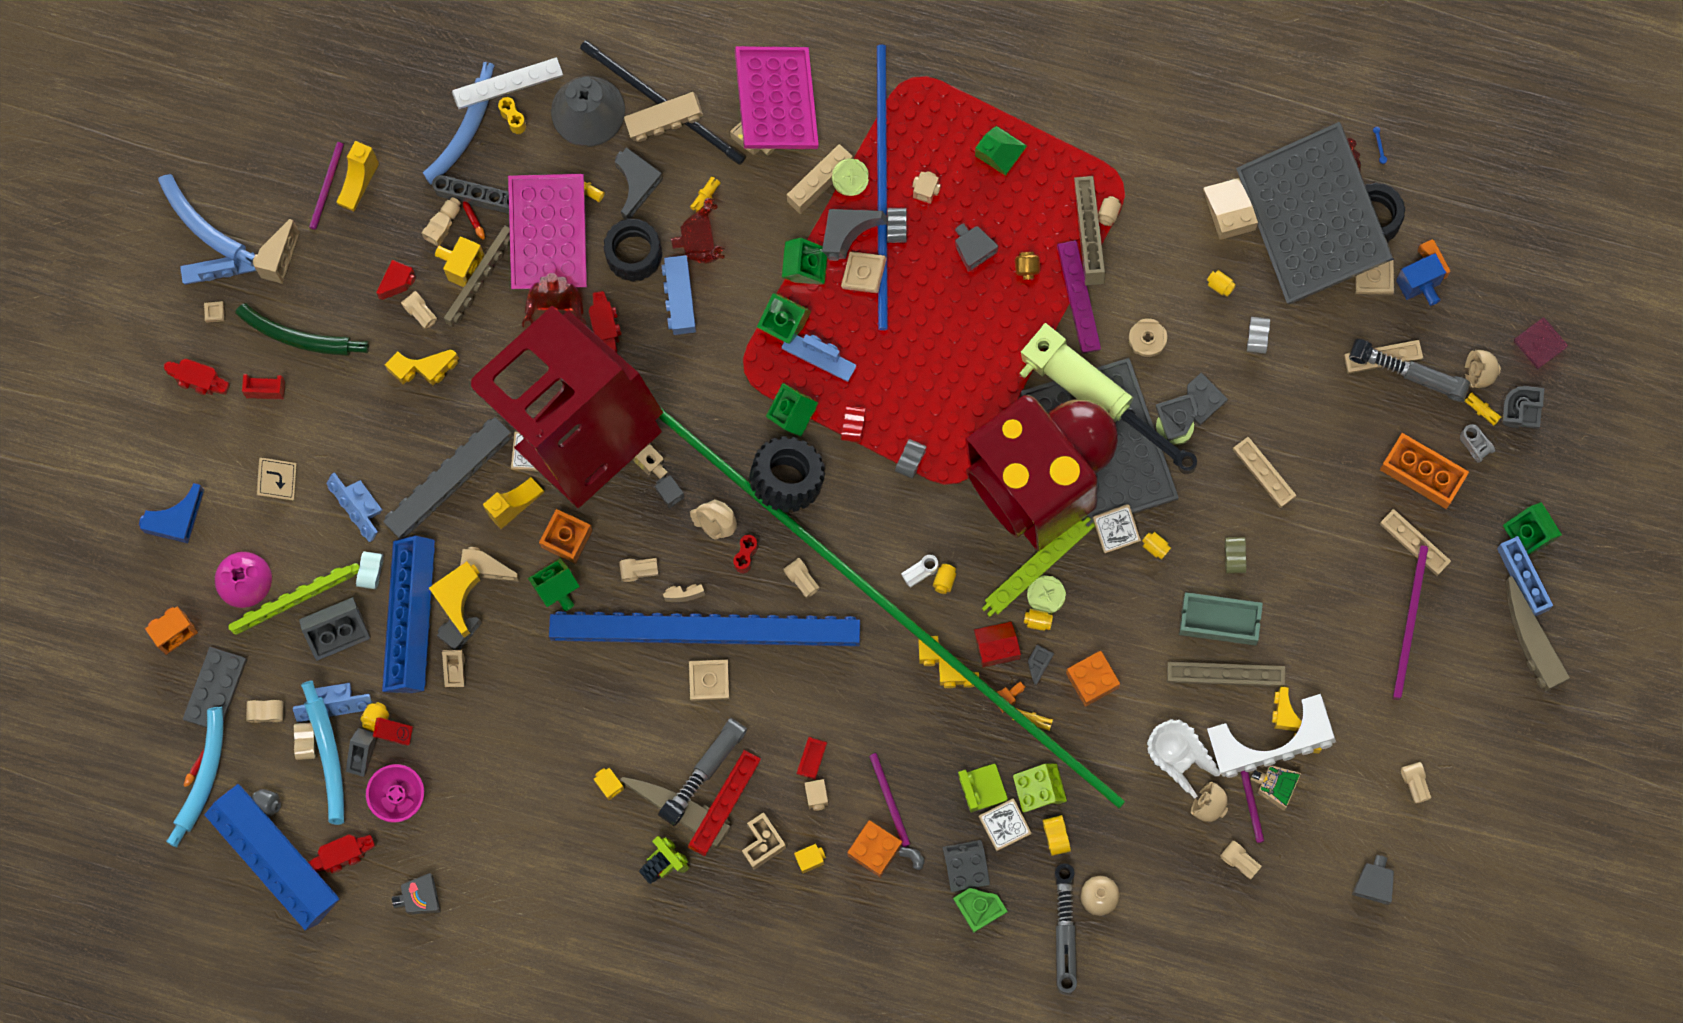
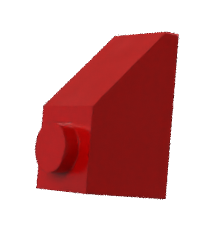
[376,260,416,300]

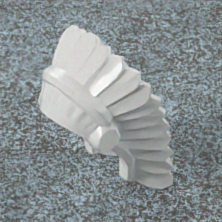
[1147,719,1221,799]

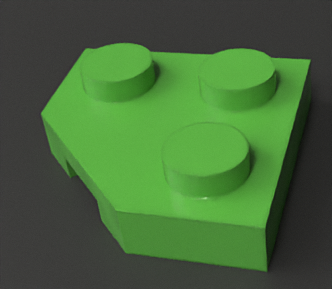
[953,888,1008,933]

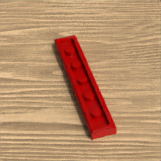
[688,750,761,856]

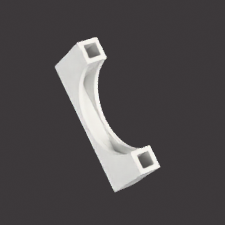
[1207,694,1336,778]

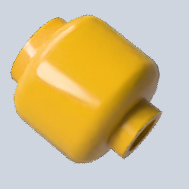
[360,702,389,732]

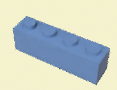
[661,255,696,335]
[1497,536,1553,616]

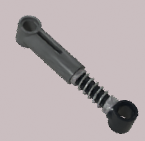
[1349,339,1470,402]
[658,718,748,827]
[1054,863,1077,995]

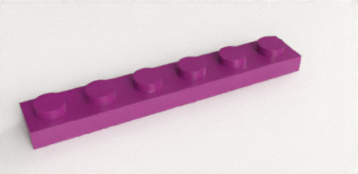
[1057,241,1101,354]

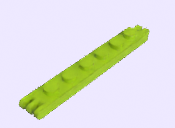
[982,517,1095,617]
[229,563,360,635]

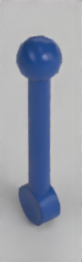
[1373,127,1387,164]

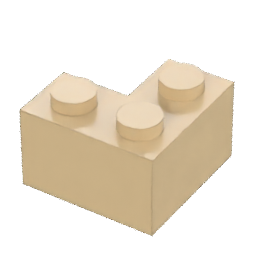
[742,812,786,870]

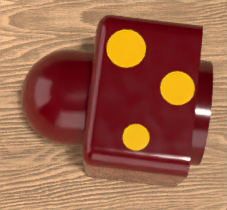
[965,395,1118,552]

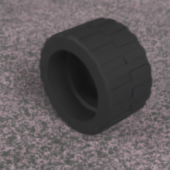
[1365,183,1405,243]
[604,219,662,282]

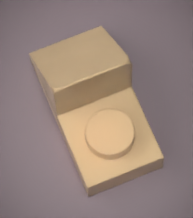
[442,650,465,687]

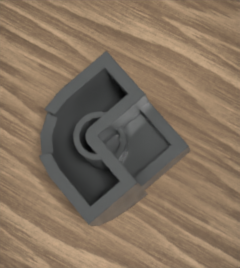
[1502,386,1544,429]

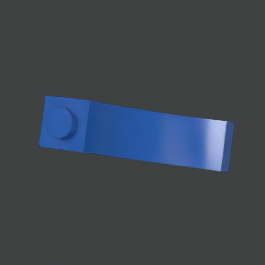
[139,483,204,543]

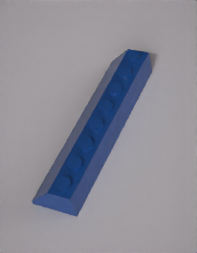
[382,536,435,693]
[204,784,340,930]

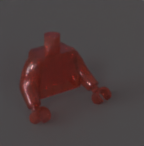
[671,198,725,264]
[522,273,586,328]

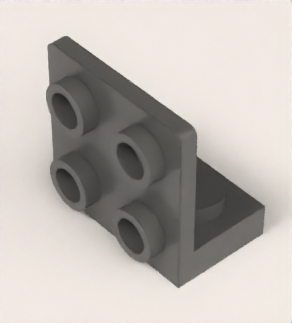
[942,840,990,892]

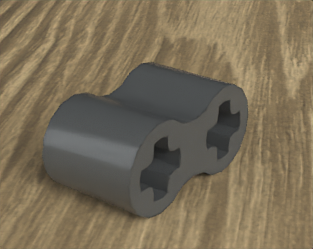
[887,208,906,243]
[895,439,927,479]

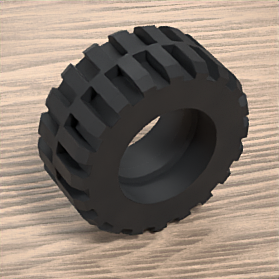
[749,437,825,512]

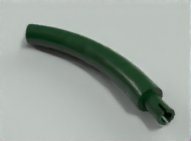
[235,303,369,356]

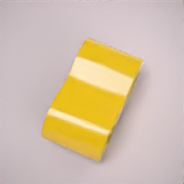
[498,97,526,134]
[1043,815,1071,856]

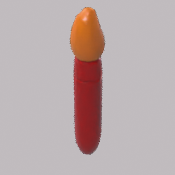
[463,201,485,239]
[184,749,204,787]

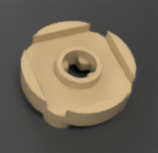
[1129,319,1167,357]

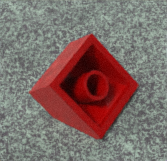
[974,622,1021,668]

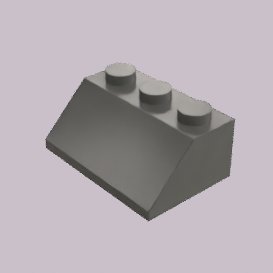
[299,597,370,661]

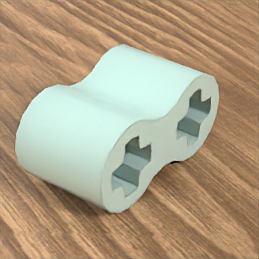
[356,551,384,589]

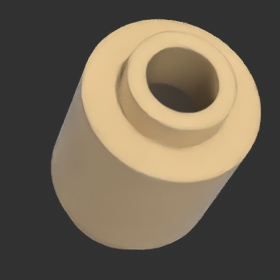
[1098,196,1121,226]

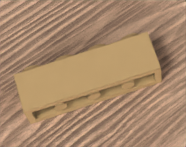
[624,92,703,142]
[787,144,853,214]

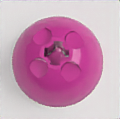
[215,552,272,608]
[366,764,424,823]

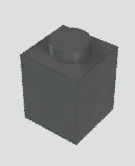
[655,475,685,509]

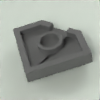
[1187,373,1228,426]
[1155,393,1198,441]

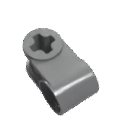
[1460,425,1495,463]

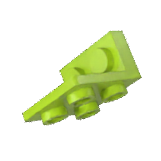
[958,764,1007,813]
[1013,764,1067,812]

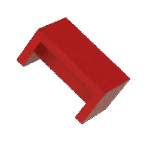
[242,374,285,399]

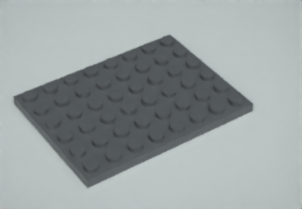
[1236,122,1394,305]
[1021,358,1179,527]

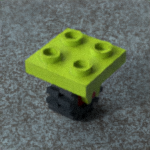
[639,836,690,884]

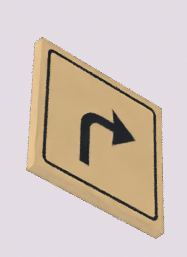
[257,458,296,501]

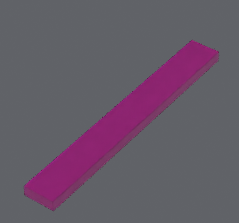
[1392,545,1428,700]

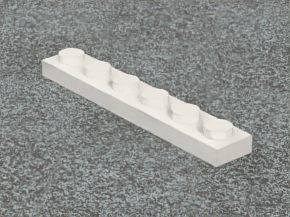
[452,57,563,109]

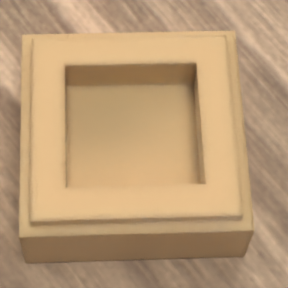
[204,301,225,323]

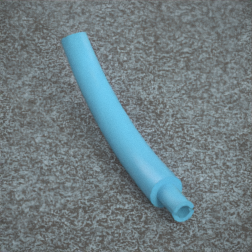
[301,681,344,825]
[166,707,223,848]

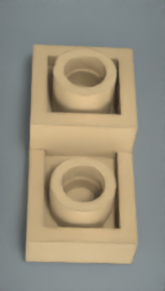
[663,584,705,602]

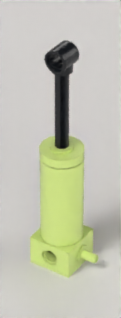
[1020,323,1197,474]

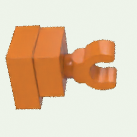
[997,681,1025,713]

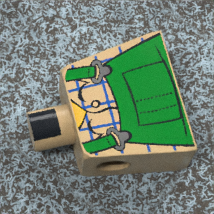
[1250,766,1301,810]

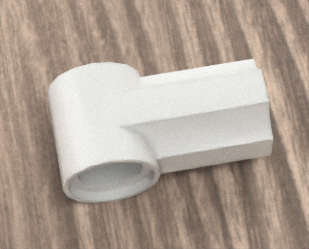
[901,555,939,588]

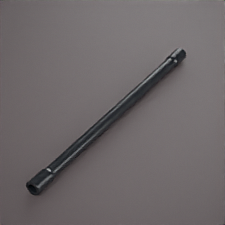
[580,40,746,165]

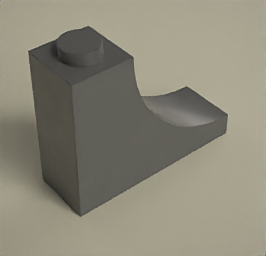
[615,148,663,220]
[822,209,888,261]

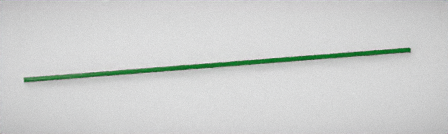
[658,407,1125,809]

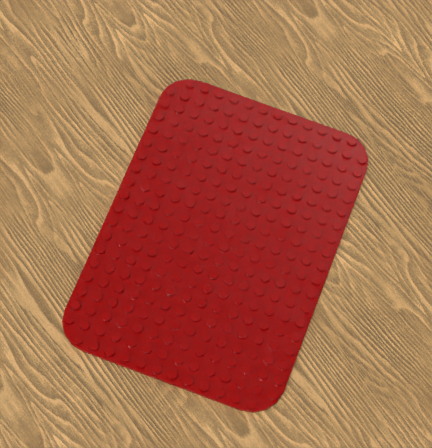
[743,76,1125,485]

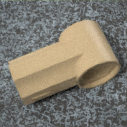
[401,291,437,329]
[619,558,659,582]
[783,558,819,598]
[1401,762,1431,804]
[1220,841,1262,880]

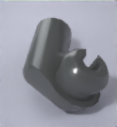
[899,846,925,870]

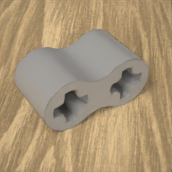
[1247,317,1270,354]

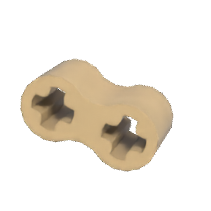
[246,700,283,723]
[294,723,317,760]

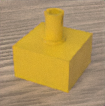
[435,236,484,287]

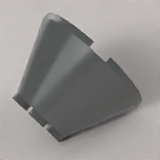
[551,76,625,147]

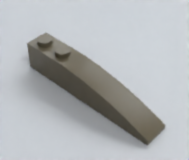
[1074,176,1105,285]
[1505,576,1570,692]
[620,777,731,848]

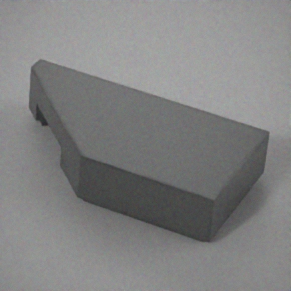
[1028,645,1054,686]

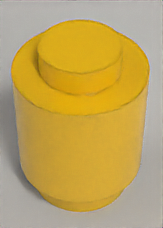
[1207,270,1236,297]
[1142,532,1171,560]
[933,564,957,594]
[1023,609,1053,631]

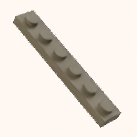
[444,225,510,327]
[1167,662,1285,687]

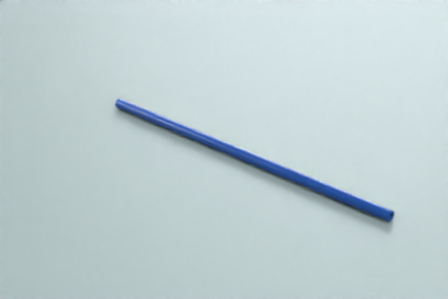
[877,45,888,330]

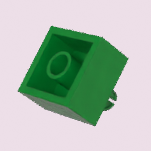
[528,558,580,611]

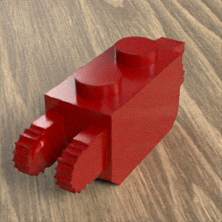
[589,291,621,354]
[163,359,230,395]
[308,834,376,874]

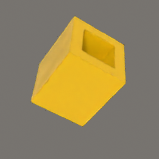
[594,768,624,800]
[794,844,826,874]

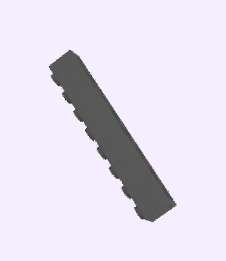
[383,417,513,540]

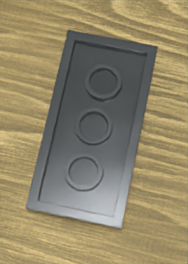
[183,647,247,728]

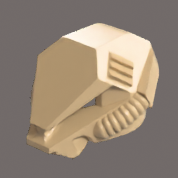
[690,499,737,540]

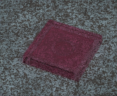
[1514,317,1568,369]

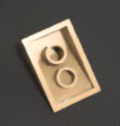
[1203,178,1258,240]
[253,219,300,284]

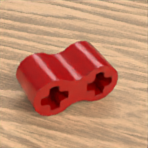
[841,405,866,443]
[733,535,758,574]

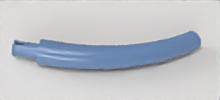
[423,62,494,185]
[158,174,255,267]

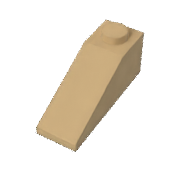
[460,547,519,582]

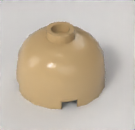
[1465,350,1501,388]
[1191,782,1228,822]
[1080,876,1120,916]

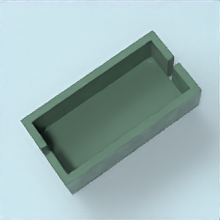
[1179,592,1263,645]

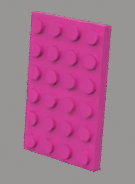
[735,46,819,149]
[508,174,587,289]

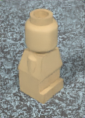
[422,197,461,247]

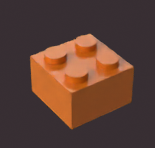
[539,509,593,564]
[145,606,198,655]
[1066,651,1120,707]
[847,820,902,878]

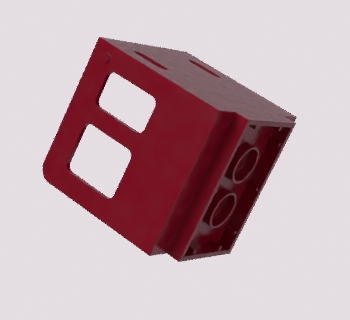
[471,306,663,509]

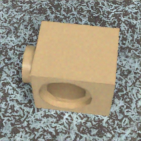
[805,779,828,811]

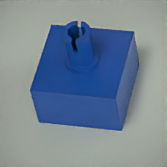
[1396,253,1446,306]

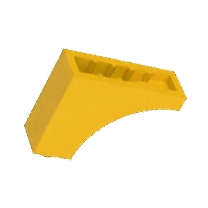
[337,141,379,211]
[483,477,544,529]
[429,561,480,638]

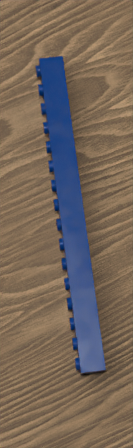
[549,612,860,646]

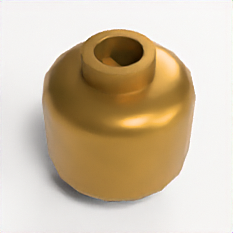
[1015,252,1040,280]

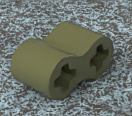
[1225,537,1246,573]

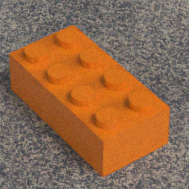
[1380,433,1469,509]

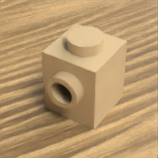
[912,172,941,204]

